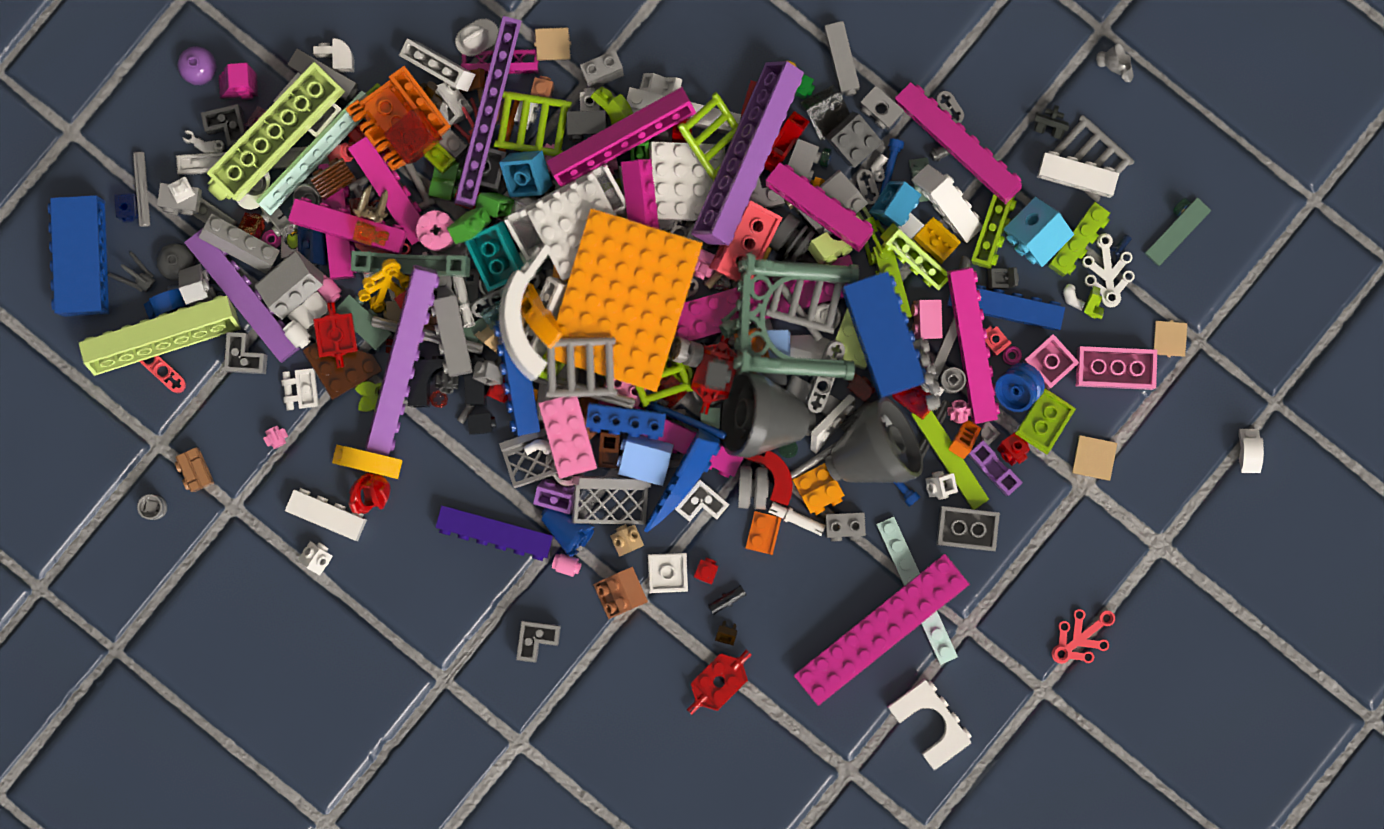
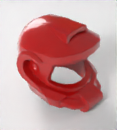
[348,473,391,514]

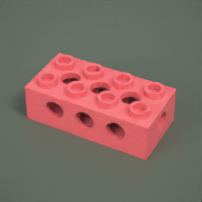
[709,200,782,282]

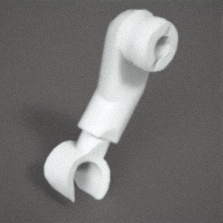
[183,130,224,153]

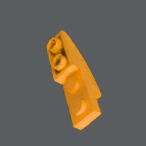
[521,283,563,348]

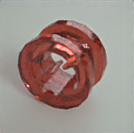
[430,390,448,408]

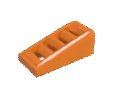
[949,420,981,459]

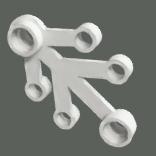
[1082,233,1135,307]

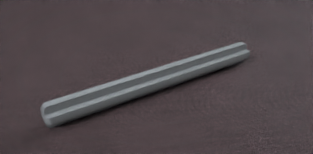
[371,316,483,354]
[532,376,635,409]

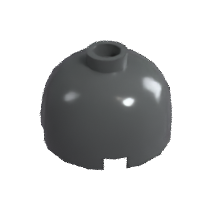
[156,243,196,281]

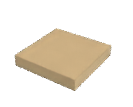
[1072,436,1117,481]

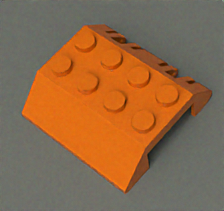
[345,66,451,171]

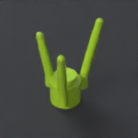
[864,217,885,266]

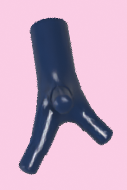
[1110,235,1132,264]

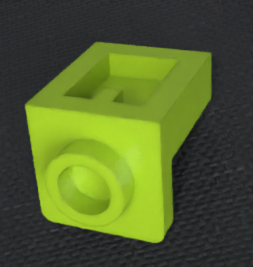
[1084,285,1104,319]

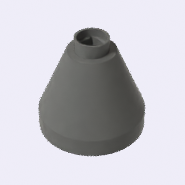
[720,372,816,458]
[825,397,923,483]

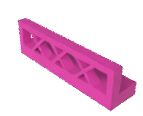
[461,50,539,74]

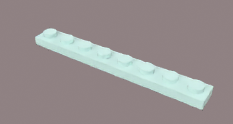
[256,91,367,215]
[876,517,958,665]

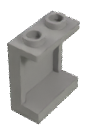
[580,50,624,88]

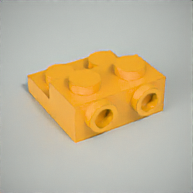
[792,463,845,515]

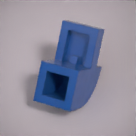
[143,288,189,320]

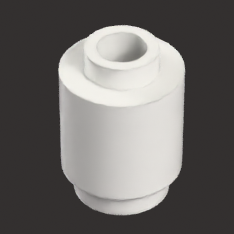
[283,320,311,349]

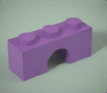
[968,440,1023,496]

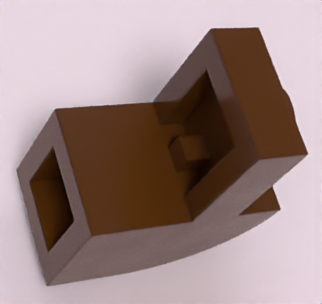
[598,430,621,469]

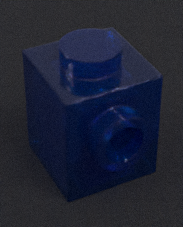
[114,193,138,223]

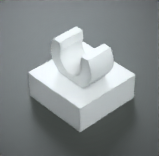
[168,177,195,203]

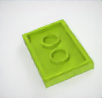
[1015,388,1076,455]

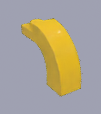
[332,445,403,479]

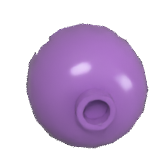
[177,46,217,85]

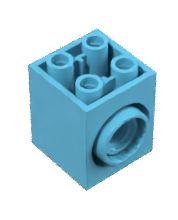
[1004,197,1074,267]

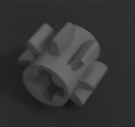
[435,371,459,394]

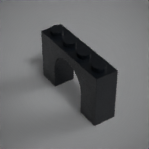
[408,355,487,408]

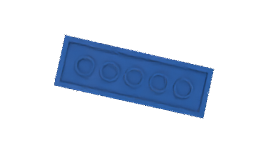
[48,196,109,317]
[842,271,926,399]

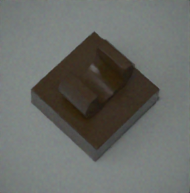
[715,621,738,646]

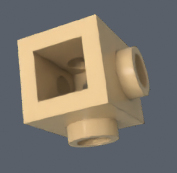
[610,524,644,557]

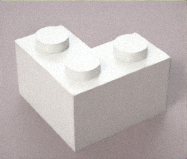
[675,480,729,522]

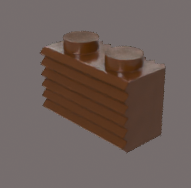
[310,158,357,200]

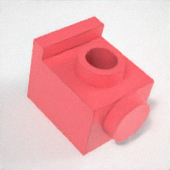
[985,326,1012,357]

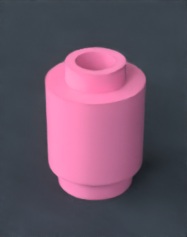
[317,275,342,303]
[552,553,581,577]

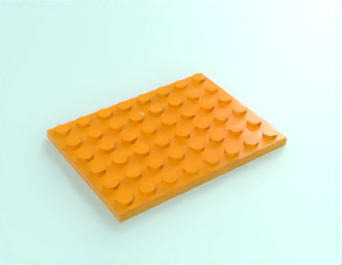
[546,208,703,392]

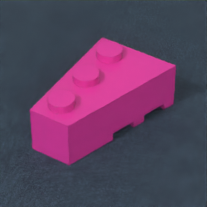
[219,63,258,100]

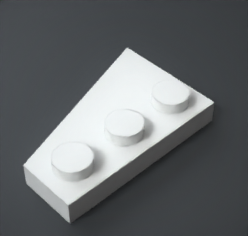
[810,394,855,454]

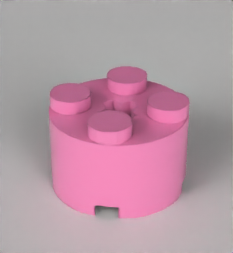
[416,211,454,252]

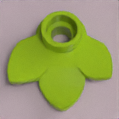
[355,381,382,412]

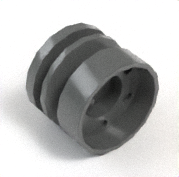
[769,213,817,262]

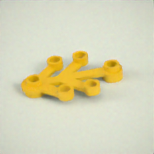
[358,259,410,313]

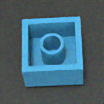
[499,150,553,197]
[868,181,922,226]

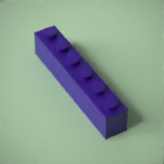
[435,505,554,561]

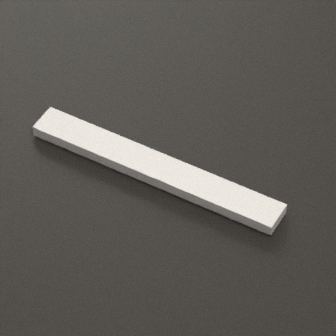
[176,147,330,175]

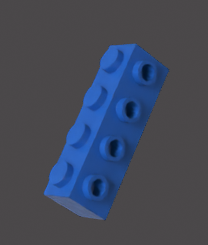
[586,402,666,440]

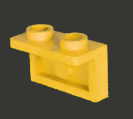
[913,217,961,264]

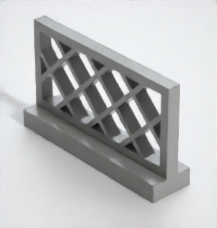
[499,428,558,489]
[572,475,651,525]

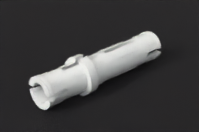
[451,277,475,328]
[768,501,826,536]

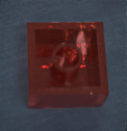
[384,108,443,165]

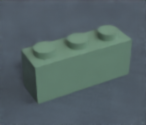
[336,295,393,351]

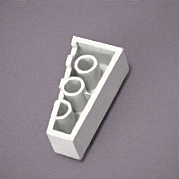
[911,164,983,243]

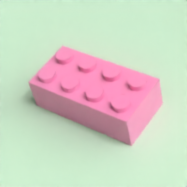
[1076,346,1157,390]
[539,397,597,479]

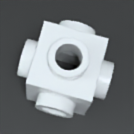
[925,471,958,500]
[298,541,333,575]

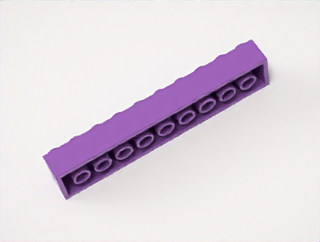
[691,61,804,245]

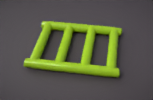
[494,91,572,157]
[678,92,738,182]
[635,362,693,407]

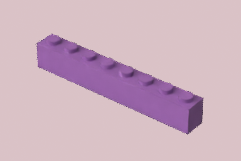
[184,228,300,363]

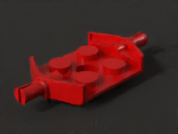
[691,334,737,415]
[686,649,752,715]

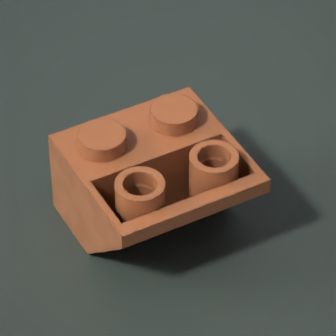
[593,567,648,619]

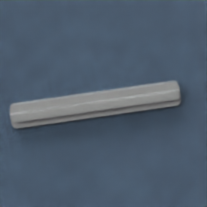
[133,152,150,227]

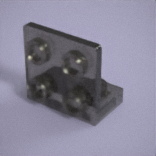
[800,85,850,141]

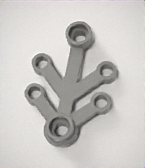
[915,337,941,411]

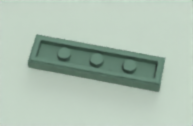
[1145,197,1212,267]

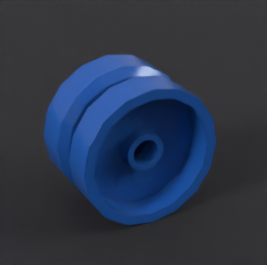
[995,363,1045,412]

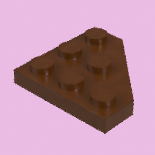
[303,342,382,400]

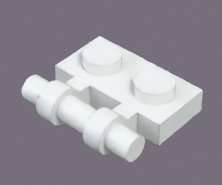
[281,368,319,410]

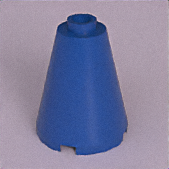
[541,508,595,557]

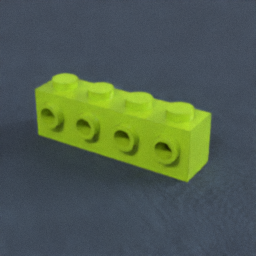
[971,194,1017,269]
[1048,202,1110,277]
[880,223,948,290]
[870,245,912,319]

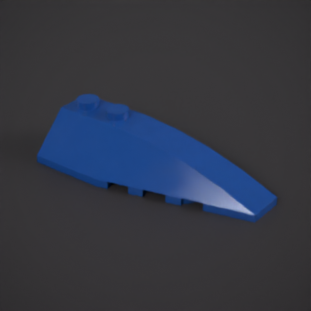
[644,428,721,532]

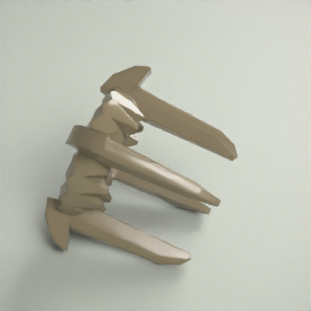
[353,185,388,223]

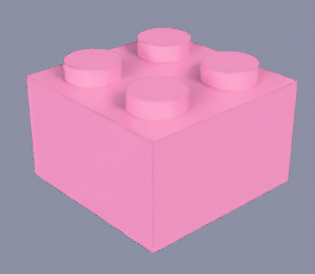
[1022,334,1079,390]

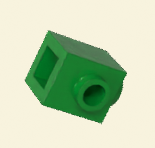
[795,74,815,100]

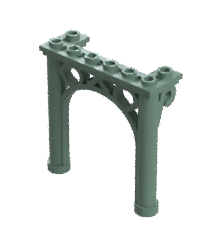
[733,253,859,380]

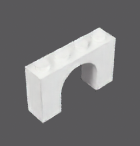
[887,679,972,770]

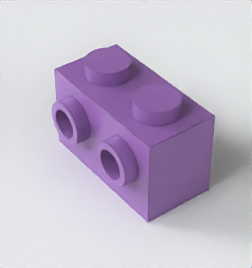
[533,479,574,514]

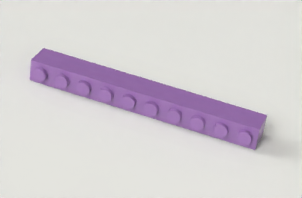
[454,16,522,208]
[365,265,440,456]

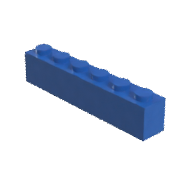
[946,285,1065,331]
[493,319,540,436]

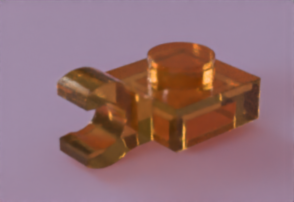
[353,220,390,246]

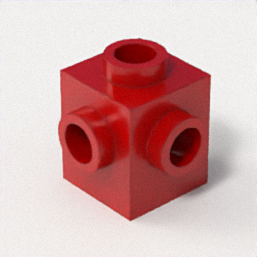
[997,432,1030,466]

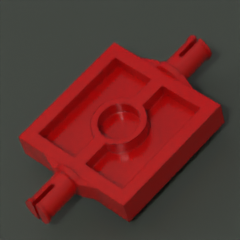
[313,302,358,368]

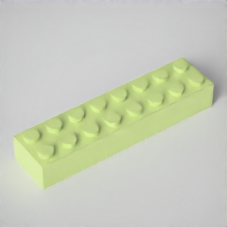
[207,62,346,202]
[79,295,241,376]

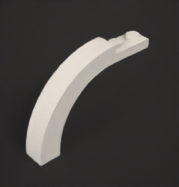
[499,244,551,381]

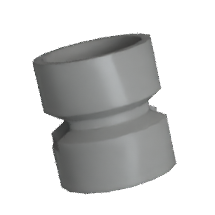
[668,337,704,367]
[939,367,966,394]
[137,495,167,520]

